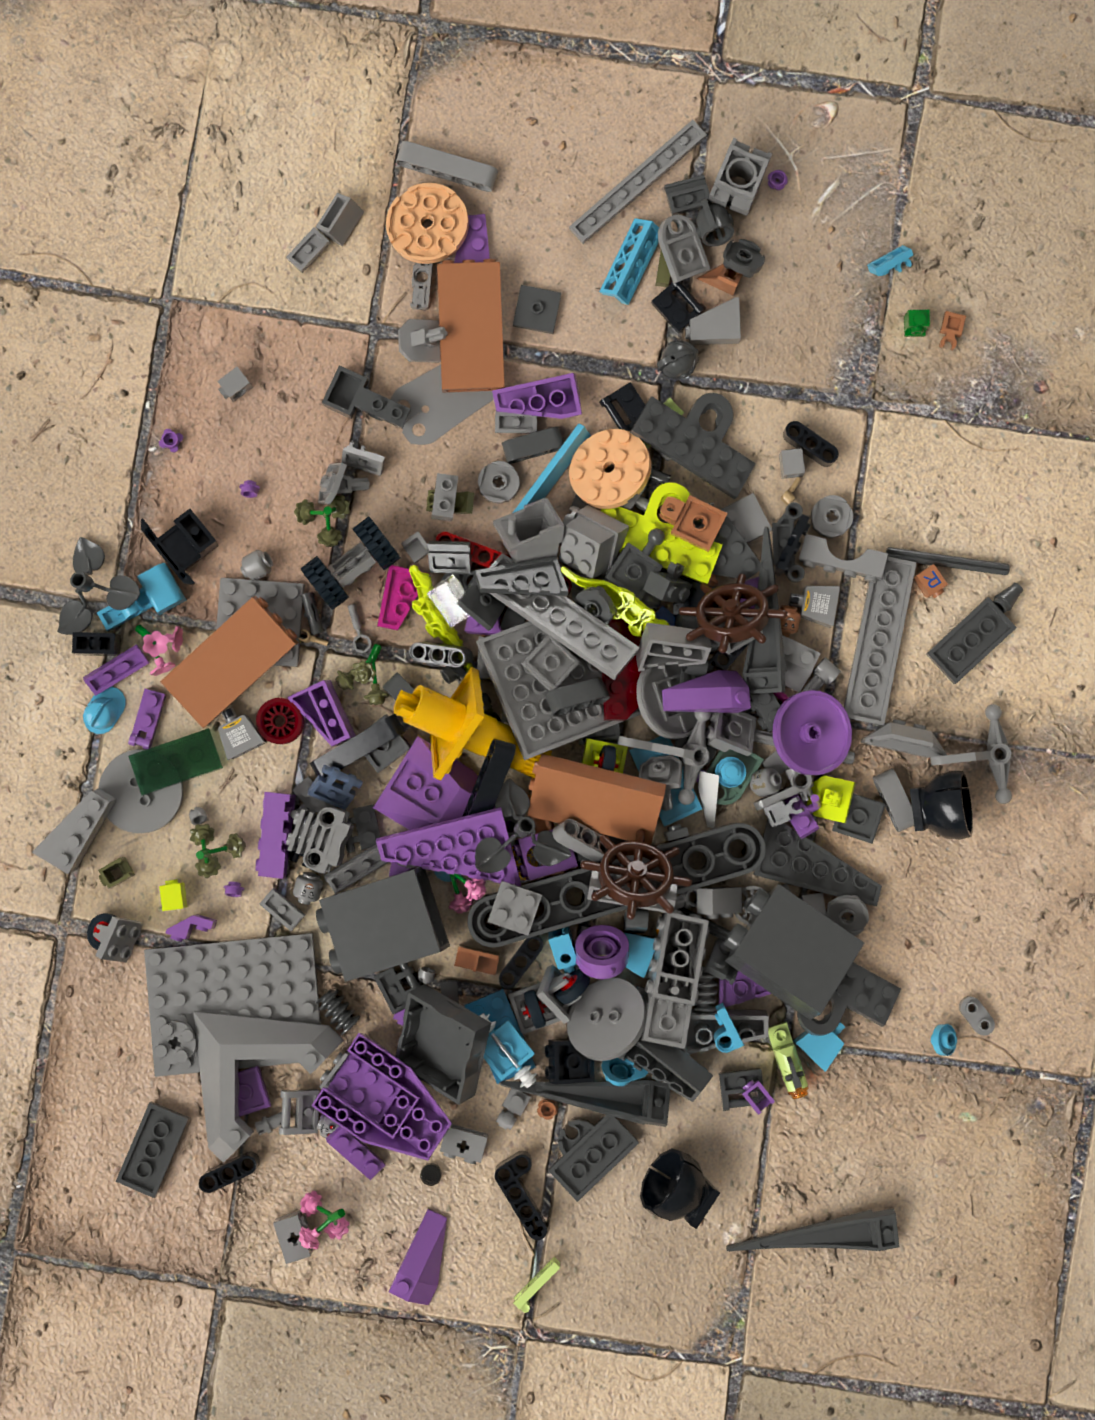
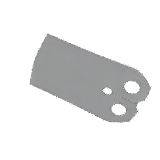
[390,364,494,445]

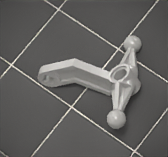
[930,704,1012,804]
[618,712,711,805]

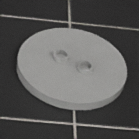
[636,664,697,739]
[98,749,183,833]
[567,978,647,1061]

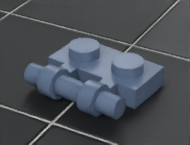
[308,765,363,810]

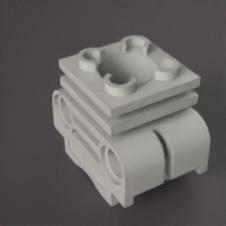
[708,138,772,216]
[286,807,355,874]

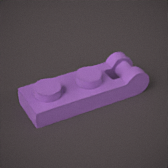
[128,689,167,750]

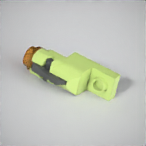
[768,1021,809,1099]

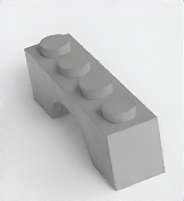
[799,534,888,583]

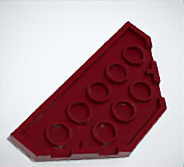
[602,618,644,721]

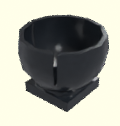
[910,771,973,840]
[640,1148,720,1229]

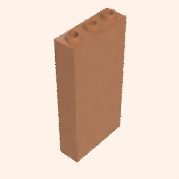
[437,259,505,393]
[160,596,299,728]
[527,754,667,844]

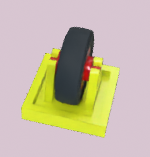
[581,738,628,773]

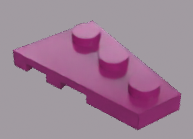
[377,565,430,631]

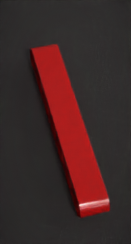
[436,532,572,596]

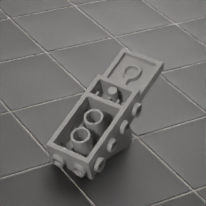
[642,910,709,1049]

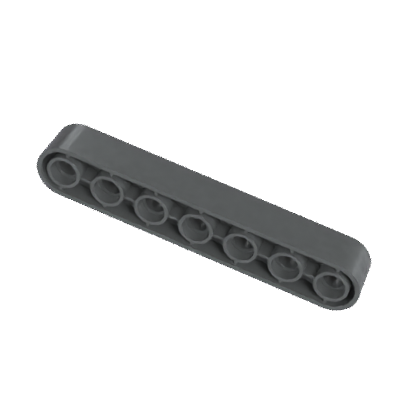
[468,823,765,947]

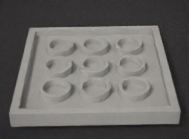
[216,578,305,667]

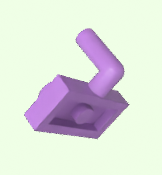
[784,794,821,839]

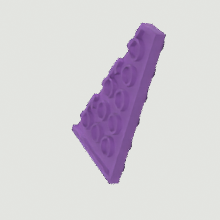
[376,807,521,886]

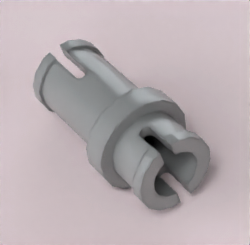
[255,1112,282,1135]

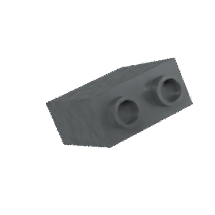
[316,867,450,982]
[723,884,864,1020]

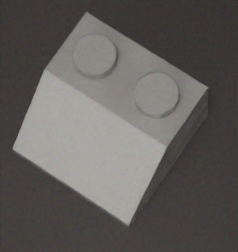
[782,635,820,692]

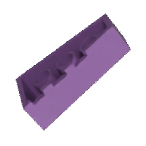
[255,792,296,879]

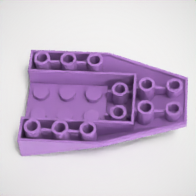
[373,736,512,830]
[311,1033,452,1161]

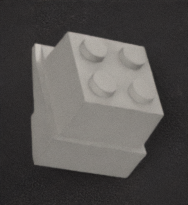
[493,498,564,563]
[558,505,629,581]

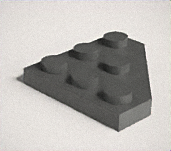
[712,516,761,580]

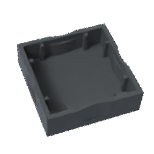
[396,984,491,1105]

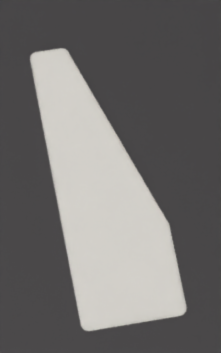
[698,771,719,828]

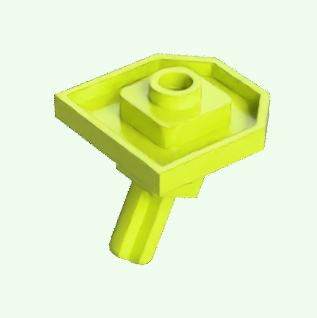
[807,775,855,823]

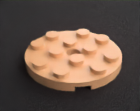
[386,183,469,264]
[569,429,651,509]

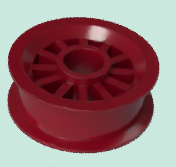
[256,698,304,744]

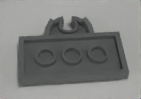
[548,1114,639,1202]

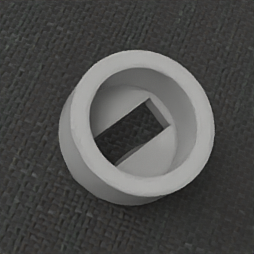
[189,807,207,825]
[418,967,436,984]

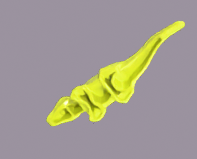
[409,565,473,672]
[561,566,670,637]

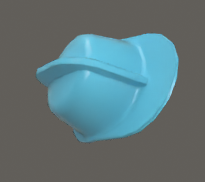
[83,687,126,734]
[601,1058,649,1086]

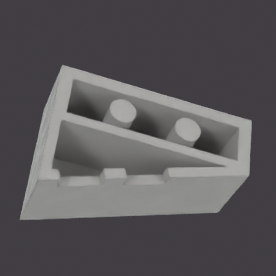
[636,623,712,671]

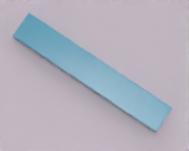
[513,423,591,513]

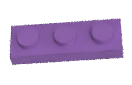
[83,644,149,696]
[326,1126,386,1180]

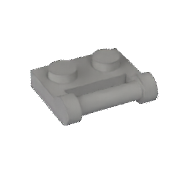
[279,1089,319,1135]

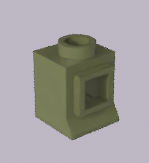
[98,857,135,889]

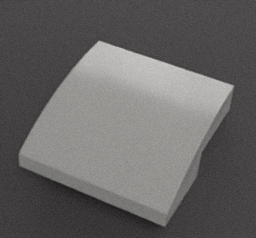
[495,411,537,433]

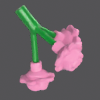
[448,873,486,914]
[298,1190,350,1250]

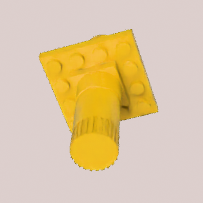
[394,667,552,781]

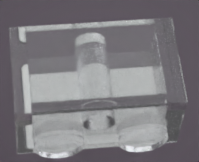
[427,574,470,627]

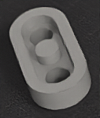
[959,996,995,1035]

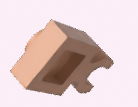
[939,311,966,351]

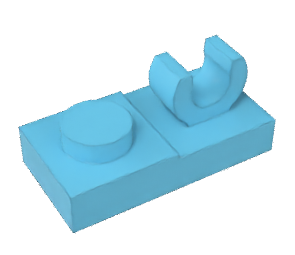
[867,245,913,276]

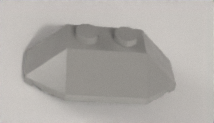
[861,720,947,758]

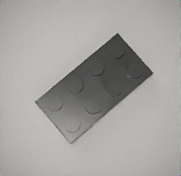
[926,597,1017,684]
[115,1101,190,1198]

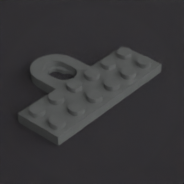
[630,393,756,499]
[797,962,901,1036]

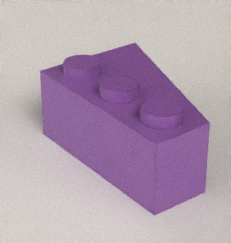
[287,680,356,746]

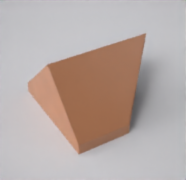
[696,264,743,296]

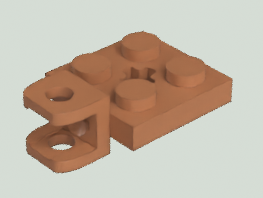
[659,495,728,552]

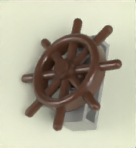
[580,829,692,920]

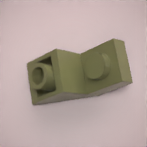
[426,490,474,514]

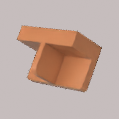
[454,944,500,975]

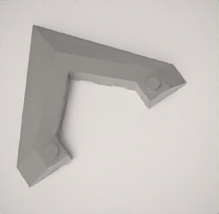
[194,1011,344,1163]

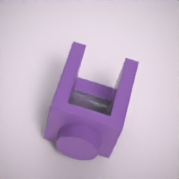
[742,1080,775,1115]

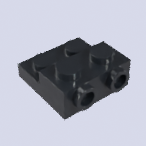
[545,1038,595,1085]

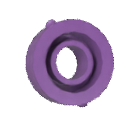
[575,925,629,979]

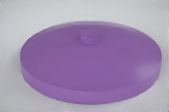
[773,690,852,775]

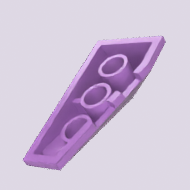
[492,373,582,419]
[662,670,751,713]
[389,1208,447,1305]

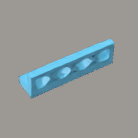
[599,219,659,305]

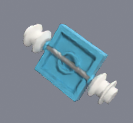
[480,1013,537,1088]

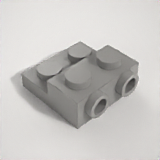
[705,712,757,756]

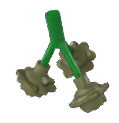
[294,495,350,547]
[335,644,389,705]
[190,824,246,878]

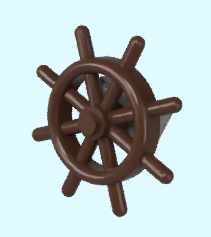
[678,573,788,655]

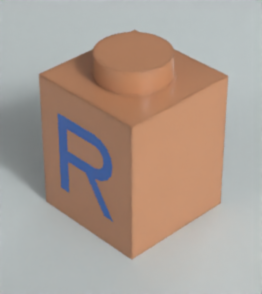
[913,564,948,598]

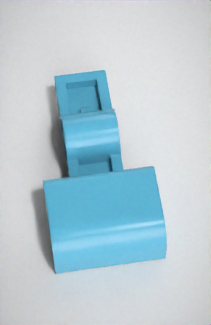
[97,563,187,632]

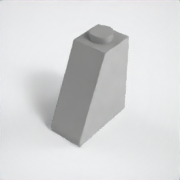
[685,297,741,345]

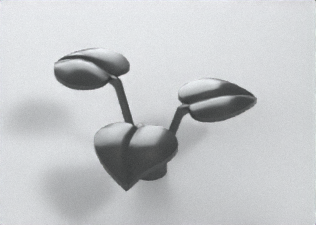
[57,537,140,635]
[475,778,571,873]

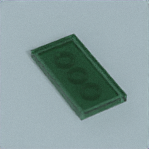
[128,728,223,796]

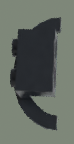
[141,509,219,585]

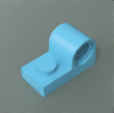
[714,1003,744,1053]

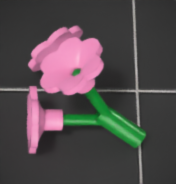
[135,625,183,676]

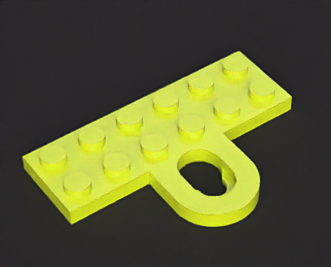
[601,482,723,584]

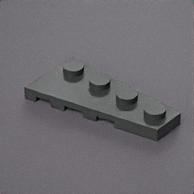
[474,556,568,596]

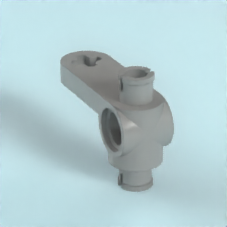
[753,767,814,811]

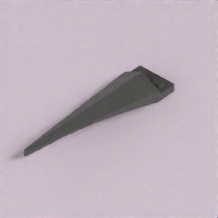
[743,526,787,694]
[499,1080,671,1127]
[726,1208,900,1252]

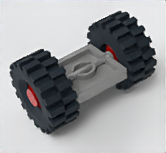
[300,516,401,610]

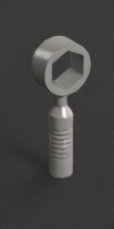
[348,604,372,654]

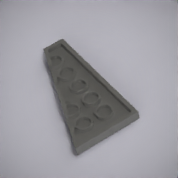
[753,818,882,906]

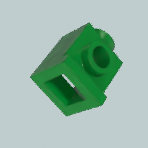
[904,310,930,337]

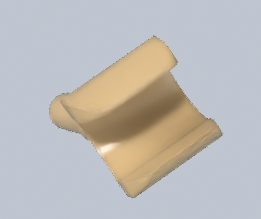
[781,477,801,506]
[298,629,329,646]

